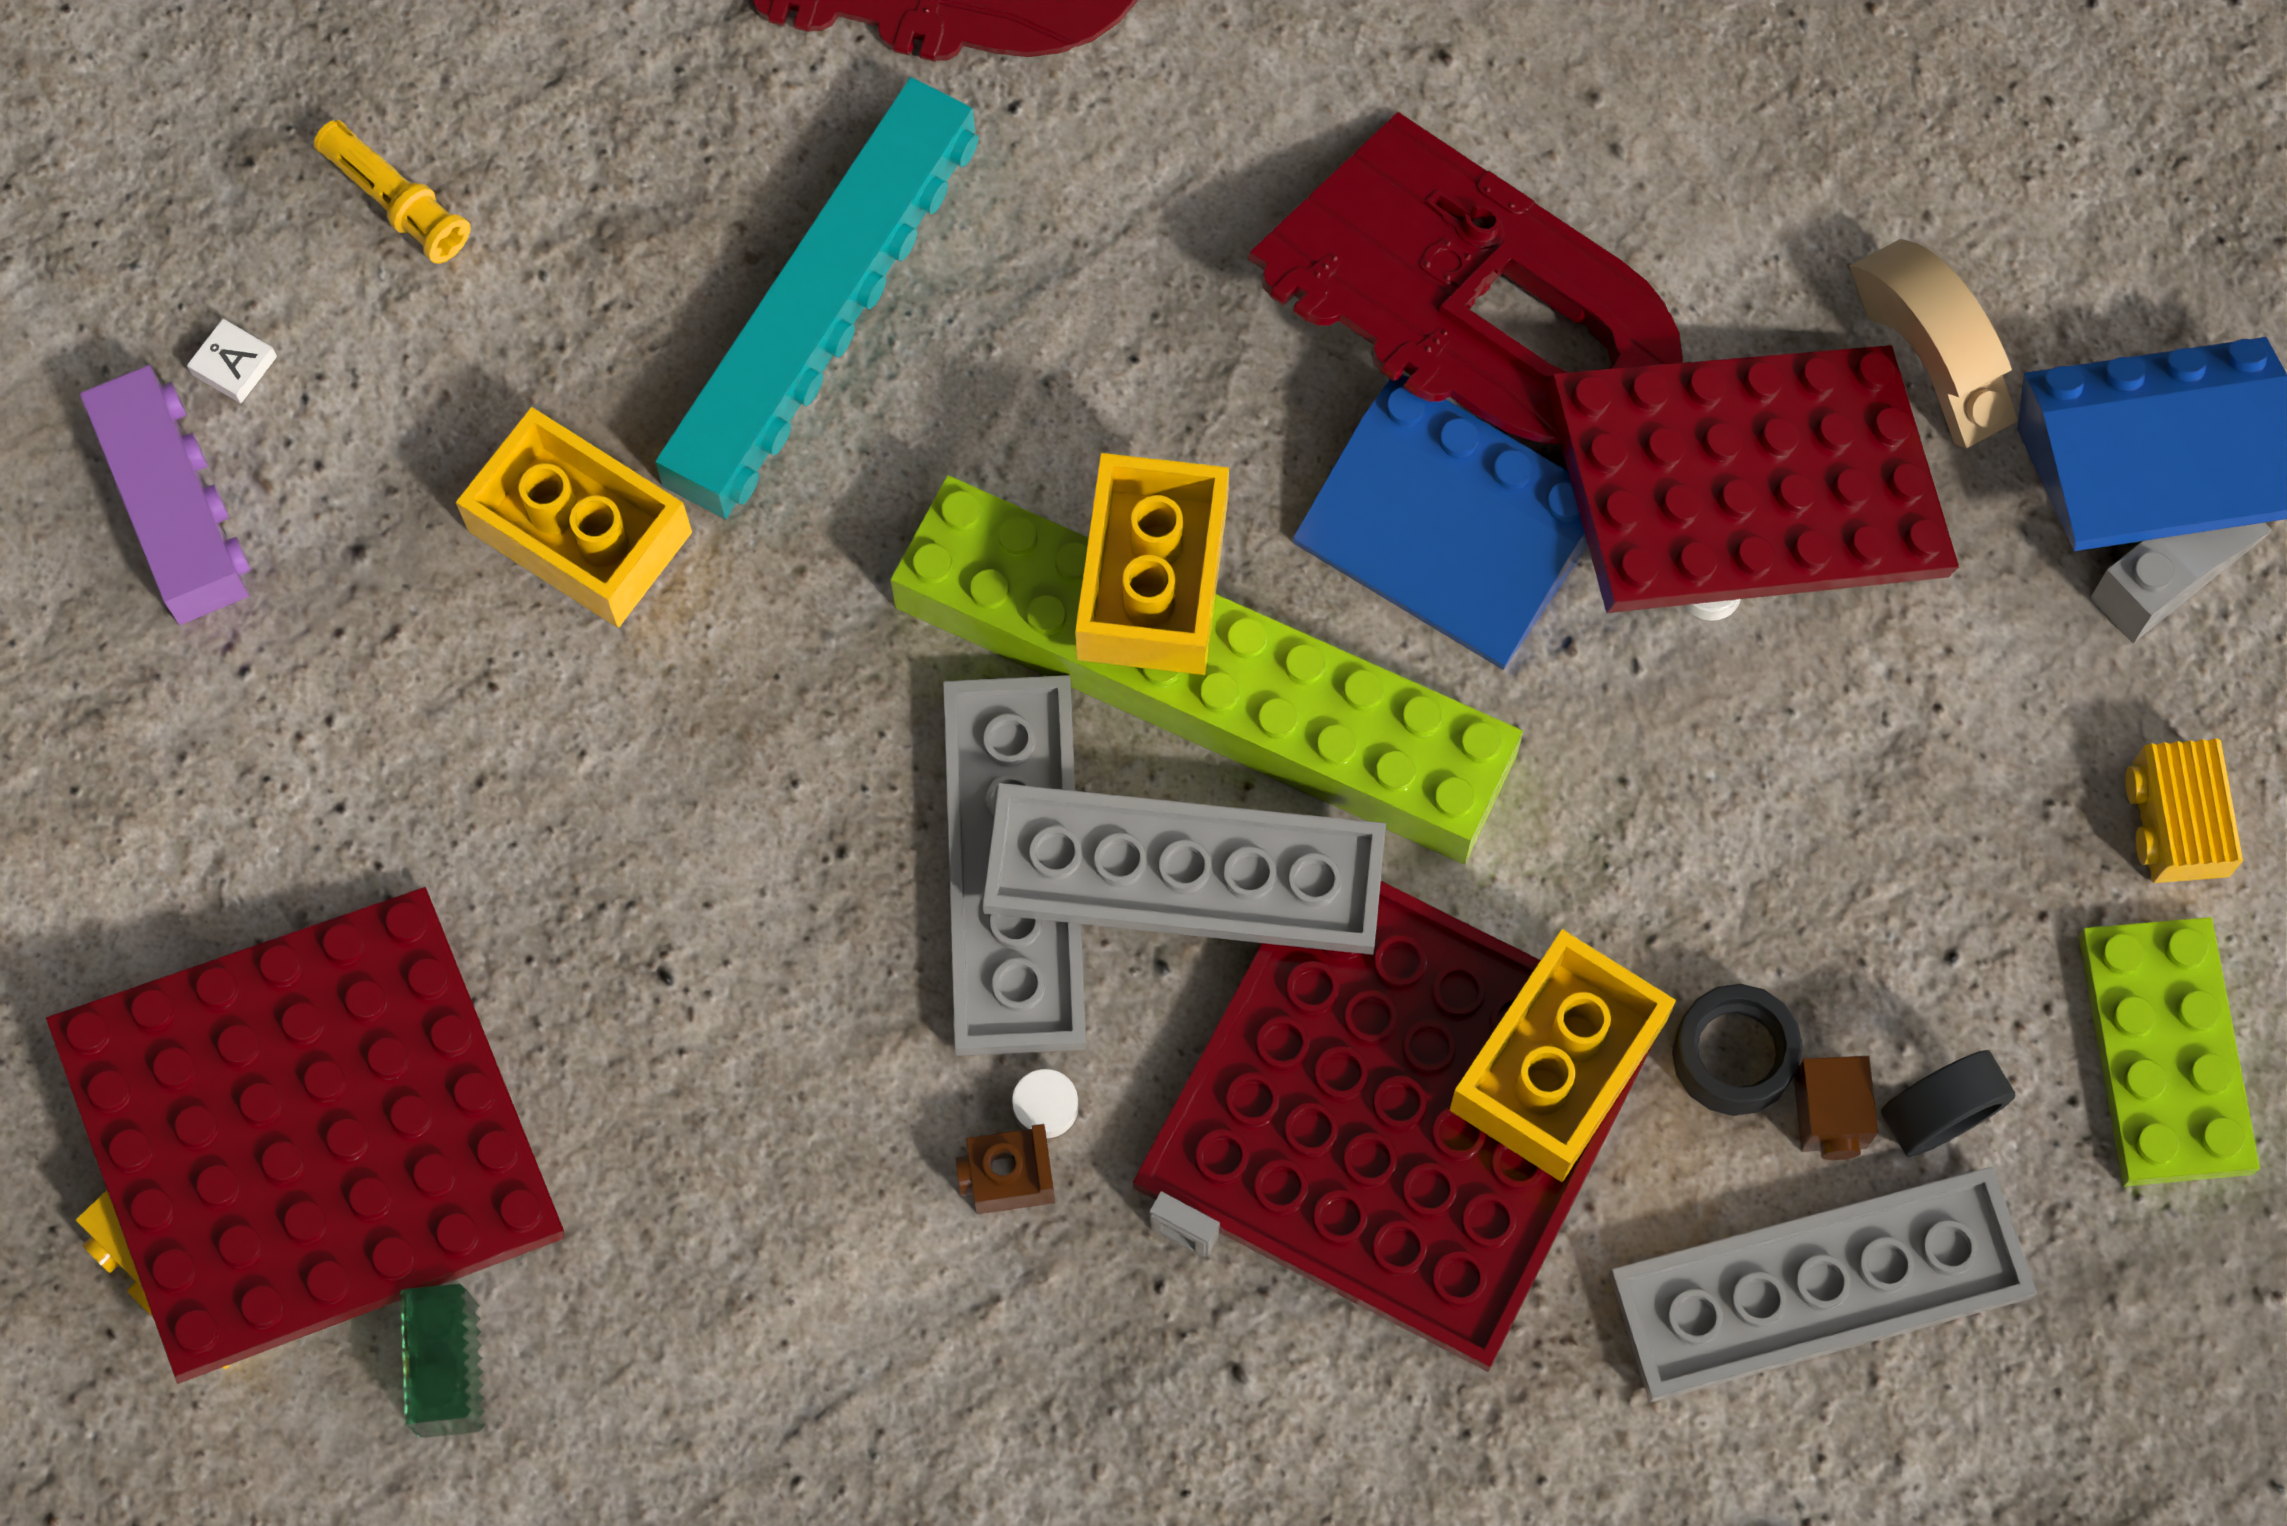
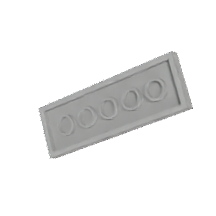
[943,675,1087,1056]
[983,783,1386,955]
[1609,1166,2037,1403]

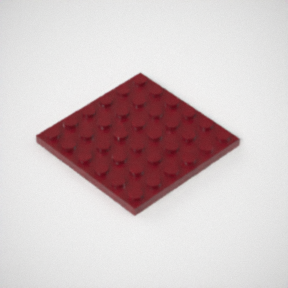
[1133,881,1659,1372]
[45,886,564,1384]

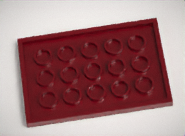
[1545,345,1959,613]

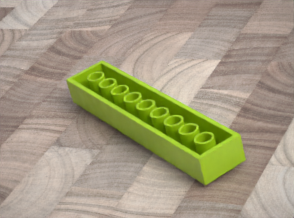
[890,475,1523,865]

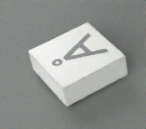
[187,319,277,404]

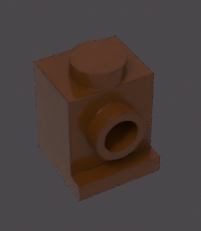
[955,1124,1055,1214]

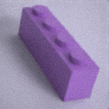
[80,365,252,626]

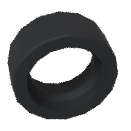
[1672,983,1803,1116]
[1881,1050,2015,1157]

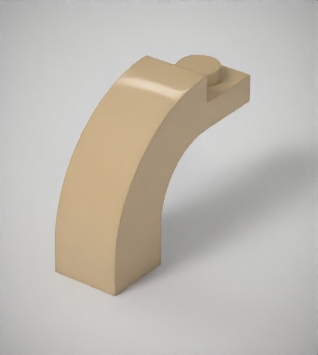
[1849,239,2018,448]

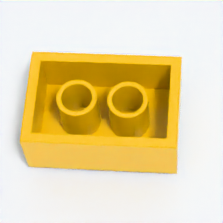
[456,407,692,628]
[1075,453,1229,675]
[1450,929,1676,1182]

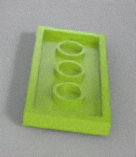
[2078,917,2260,1187]

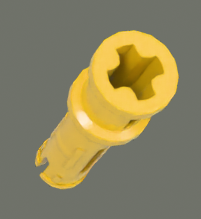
[314,120,470,264]

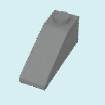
[2090,523,2272,644]

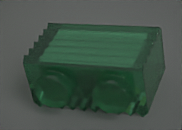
[400,1283,486,1438]

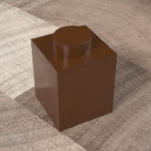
[1794,1056,1878,1160]

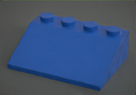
[2017,337,2287,551]
[1292,374,1588,671]

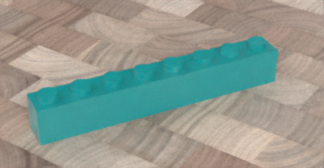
[655,76,979,520]

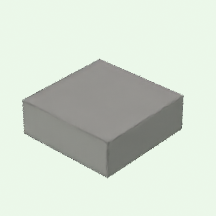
[1150,1191,1220,1258]

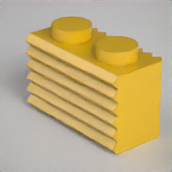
[2125,738,2243,883]

